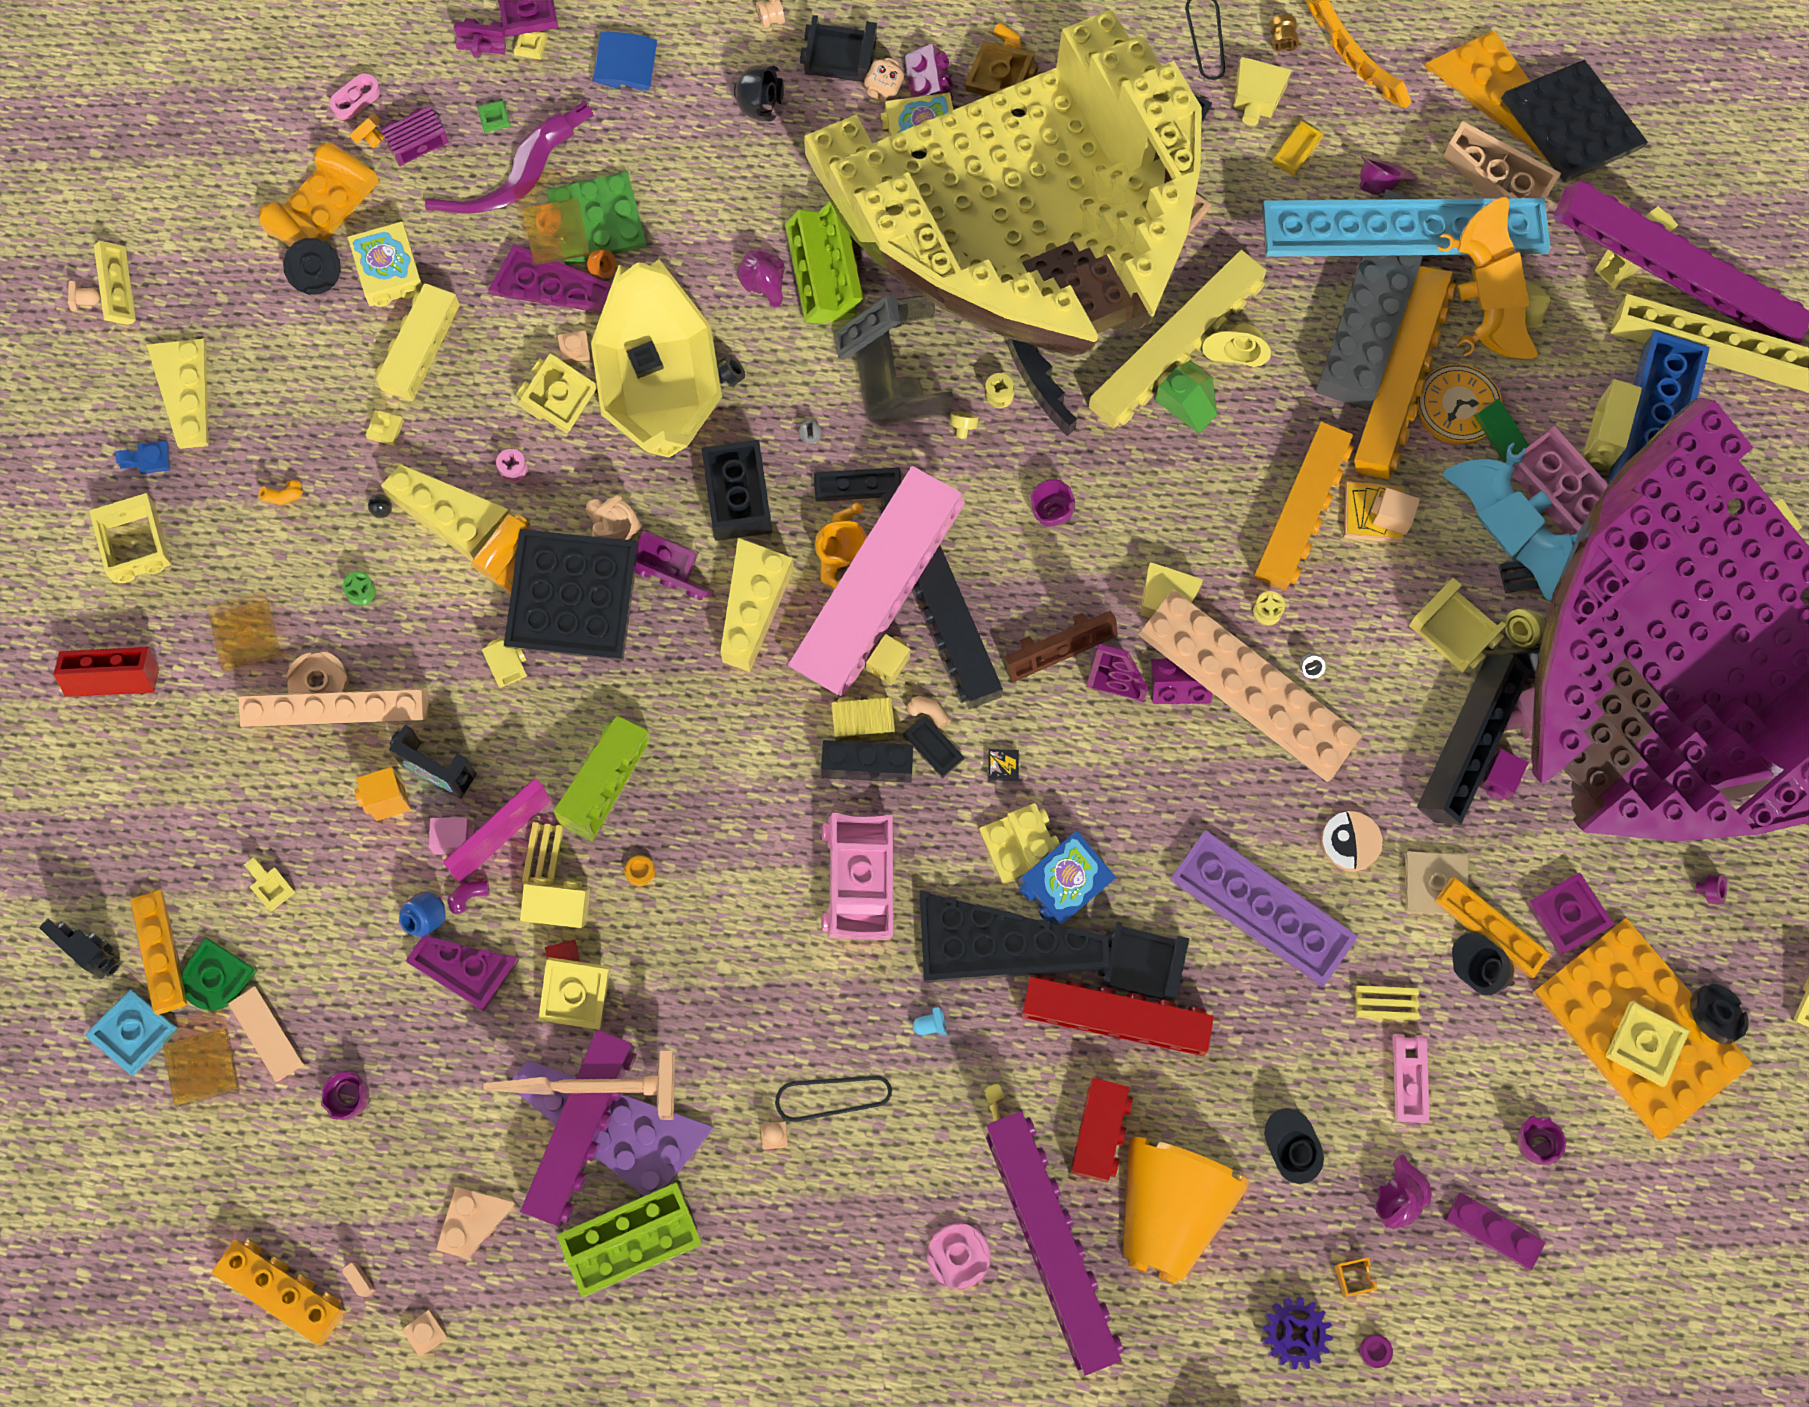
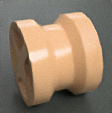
[756,0,785,29]

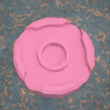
[927,1223,991,1289]

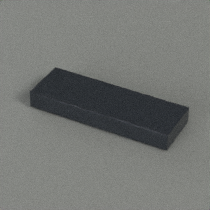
[814,467,901,502]

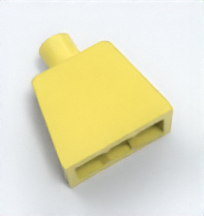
[1234,57,1292,126]
[1140,562,1204,618]

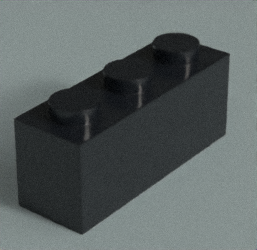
[821,740,914,783]

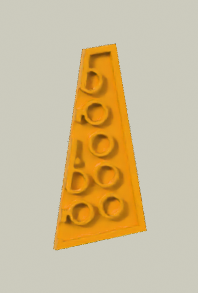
[1425,30,1550,164]

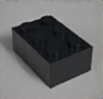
[701,440,772,541]

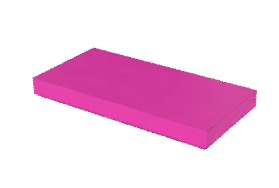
[443,778,551,884]

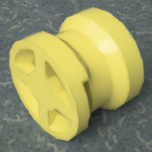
[985,373,1014,408]
[1253,591,1285,626]

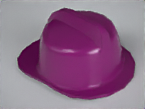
[1359,156,1417,195]

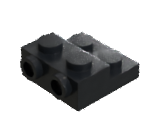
[39,918,121,979]

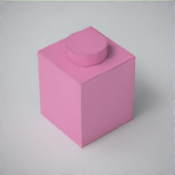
[429,818,476,854]

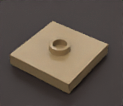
[1405,851,1468,915]

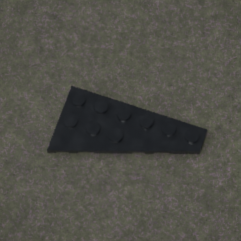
[919,890,1111,983]

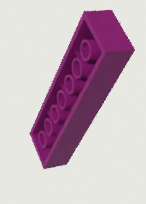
[983,1111,1124,1377]

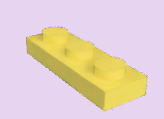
[94,240,136,325]

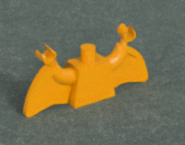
[1437,196,1538,359]

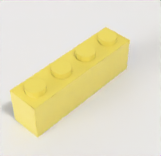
[376,283,460,401]

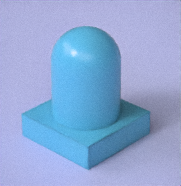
[913,1007,948,1036]

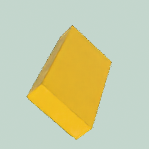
[1271,120,1324,177]

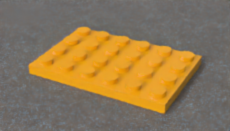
[1533,918,1752,1141]

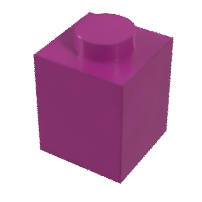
[1480,749,1529,800]

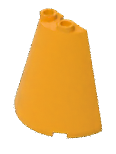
[1123,1137,1250,1285]

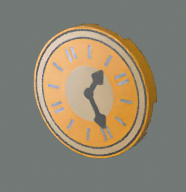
[1416,364,1502,445]

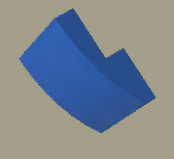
[592,32,657,90]

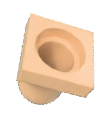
[68,281,100,311]
[761,1121,788,1150]

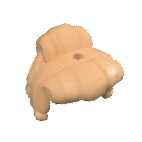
[586,495,642,540]

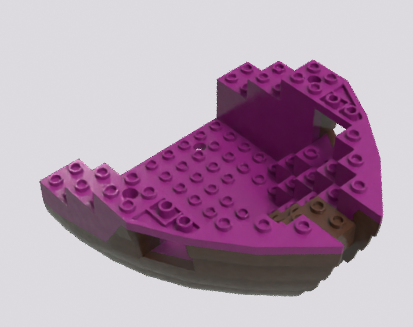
[1531,398,1809,842]

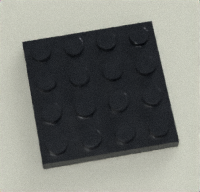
[1501,59,1648,182]
[504,529,639,661]

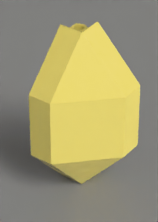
[591,259,722,457]

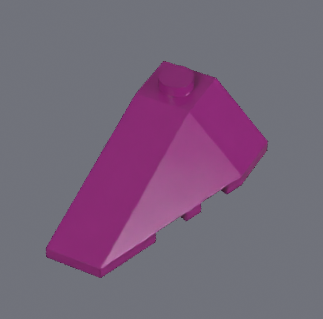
[1086,644,1148,702]

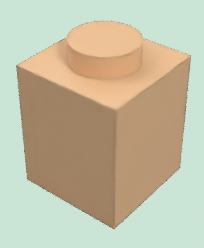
[1371,488,1420,535]

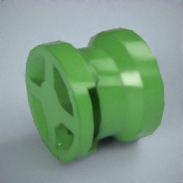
[342,571,376,606]

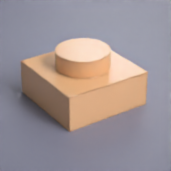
[558,331,591,363]
[402,1310,448,1357]

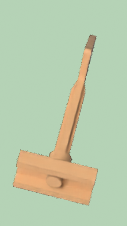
[483,1051,675,1120]

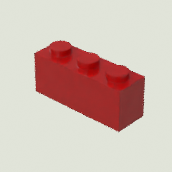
[53,647,160,697]
[1070,1078,1133,1183]

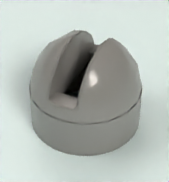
[799,420,822,444]
[1300,653,1326,679]

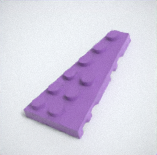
[512,1061,714,1196]

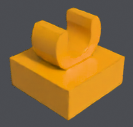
[349,112,384,148]

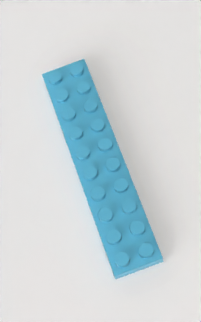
[1262,198,1551,257]

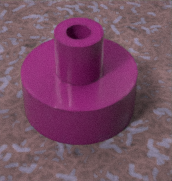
[1696,873,1727,904]

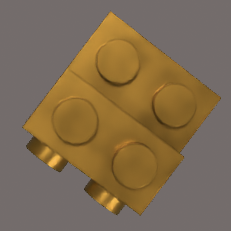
[965,40,1039,110]

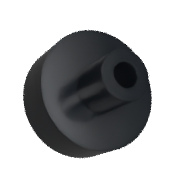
[717,355,745,385]

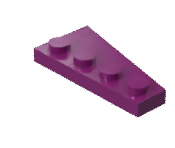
[488,244,612,313]

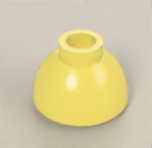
[1505,608,1545,649]

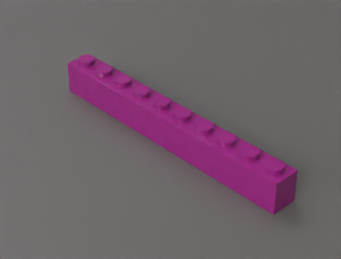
[1553,181,1809,344]

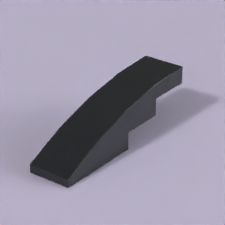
[1007,338,1077,436]

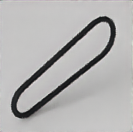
[1185,0,1225,80]
[775,1076,892,1122]

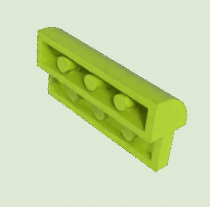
[556,1182,703,1298]

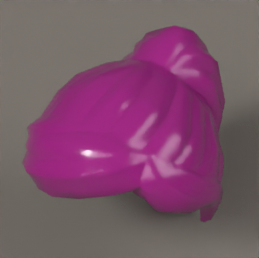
[737,248,785,307]
[1376,1154,1432,1230]

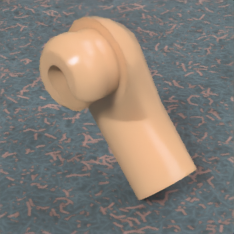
[907,696,951,729]

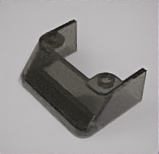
[855,295,953,424]

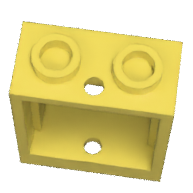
[1583,379,1642,471]
[89,493,171,583]

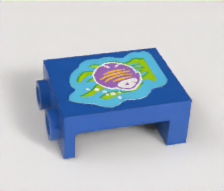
[1017,831,1116,926]

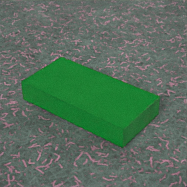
[1473,399,1530,463]

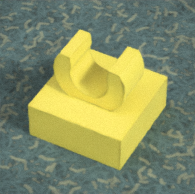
[366,410,404,446]

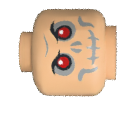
[864,58,904,102]

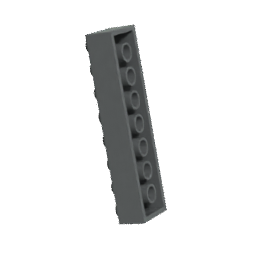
[1315,189,1423,410]

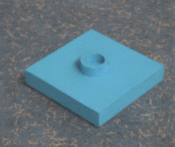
[85,988,178,1077]

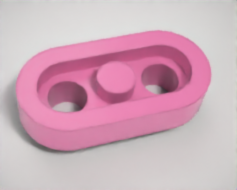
[330,74,380,120]

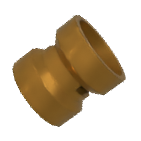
[1269,14,1299,52]

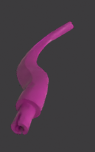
[425,101,594,213]

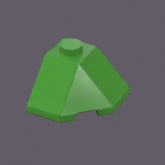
[1155,360,1217,434]

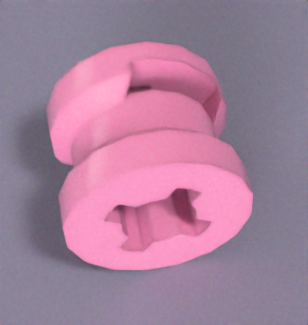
[496,449,528,483]

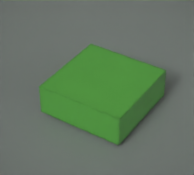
[477,100,511,133]

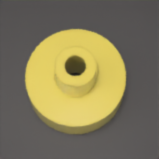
[949,411,979,439]

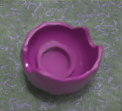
[1030,479,1075,526]
[321,1071,370,1120]
[1517,1115,1567,1165]

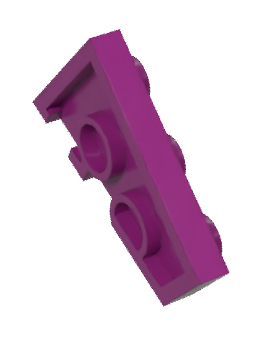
[406,936,519,1012]

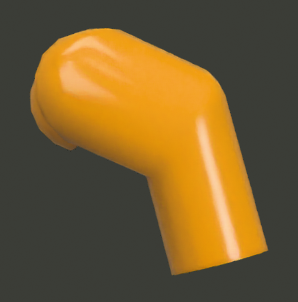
[993,22,1021,49]
[258,480,303,505]

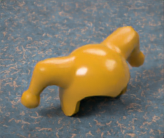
[814,502,867,590]

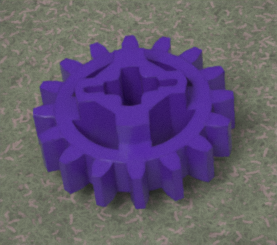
[1260,1297,1333,1370]

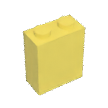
[1595,206,1678,289]

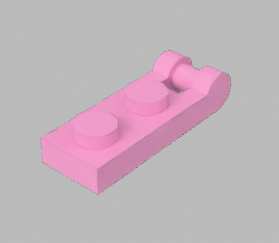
[1393,1034,1430,1123]

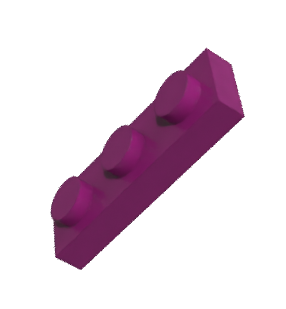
[1444,1192,1546,1271]

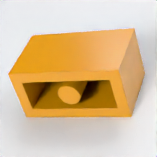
[354,767,411,821]

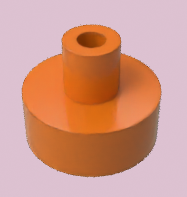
[586,250,616,278]

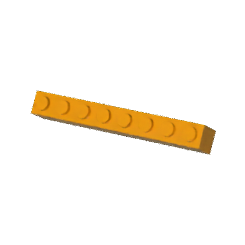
[1354,266,1457,480]

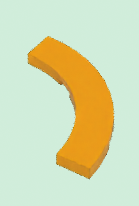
[1306,0,1412,109]

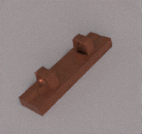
[1004,610,1118,683]

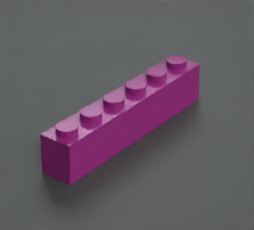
[520,1030,637,1228]

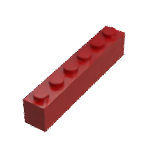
[1021,974,1214,1056]

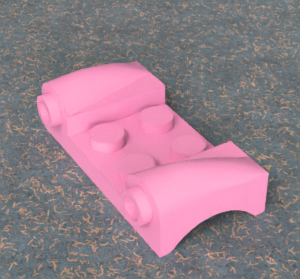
[821,813,893,940]

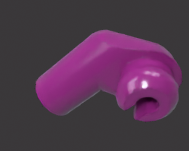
[447,880,490,914]

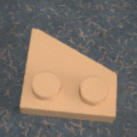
[436,1187,516,1259]

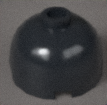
[734,64,784,122]

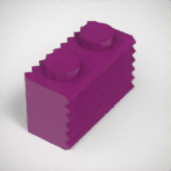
[381,106,449,167]

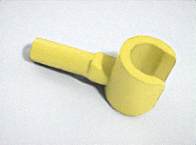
[984,1084,1005,1122]

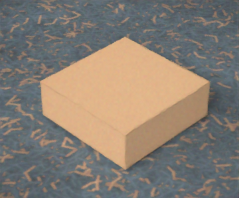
[342,1262,376,1297]

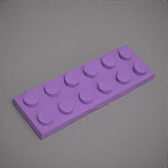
[1170,830,1358,988]

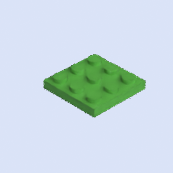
[547,171,647,265]

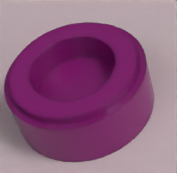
[1359,1334,1393,1368]

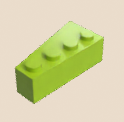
[553,715,651,842]

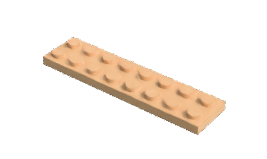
[1138,589,1362,782]

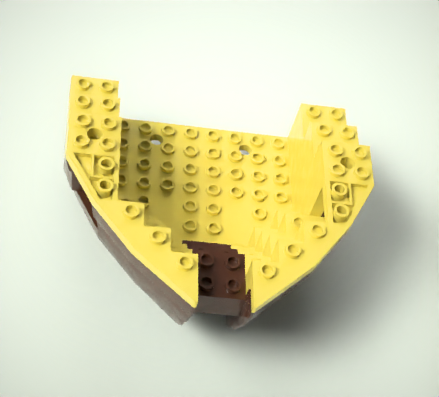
[804,9,1202,357]

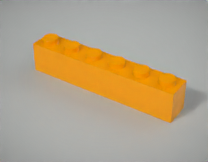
[1254,421,1354,591]

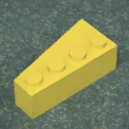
[381,464,511,561]
[720,538,794,672]

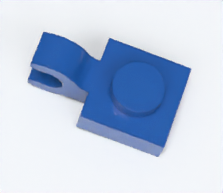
[115,441,170,474]

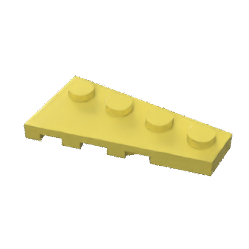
[146,339,209,449]

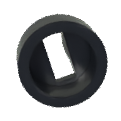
[368,494,392,518]

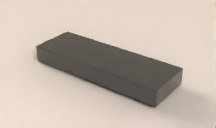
[835,294,900,359]

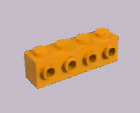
[211,1238,346,1345]

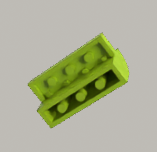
[785,201,863,324]

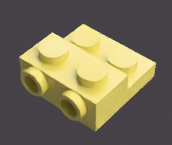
[516,353,597,434]
[979,803,1060,885]

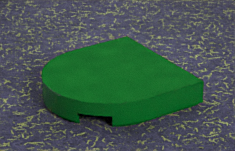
[182,937,258,1011]

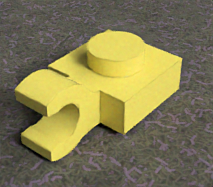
[244,857,296,912]

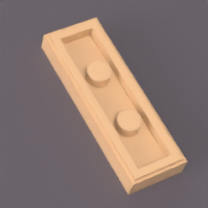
[228,986,304,1082]

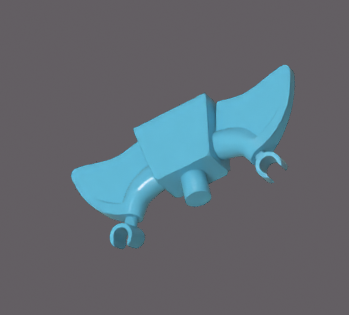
[1443,443,1580,601]

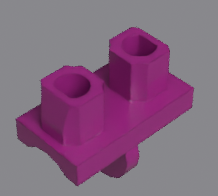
[454,18,506,58]

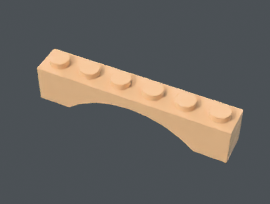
[239,687,429,727]

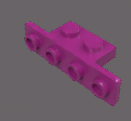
[635,530,714,600]

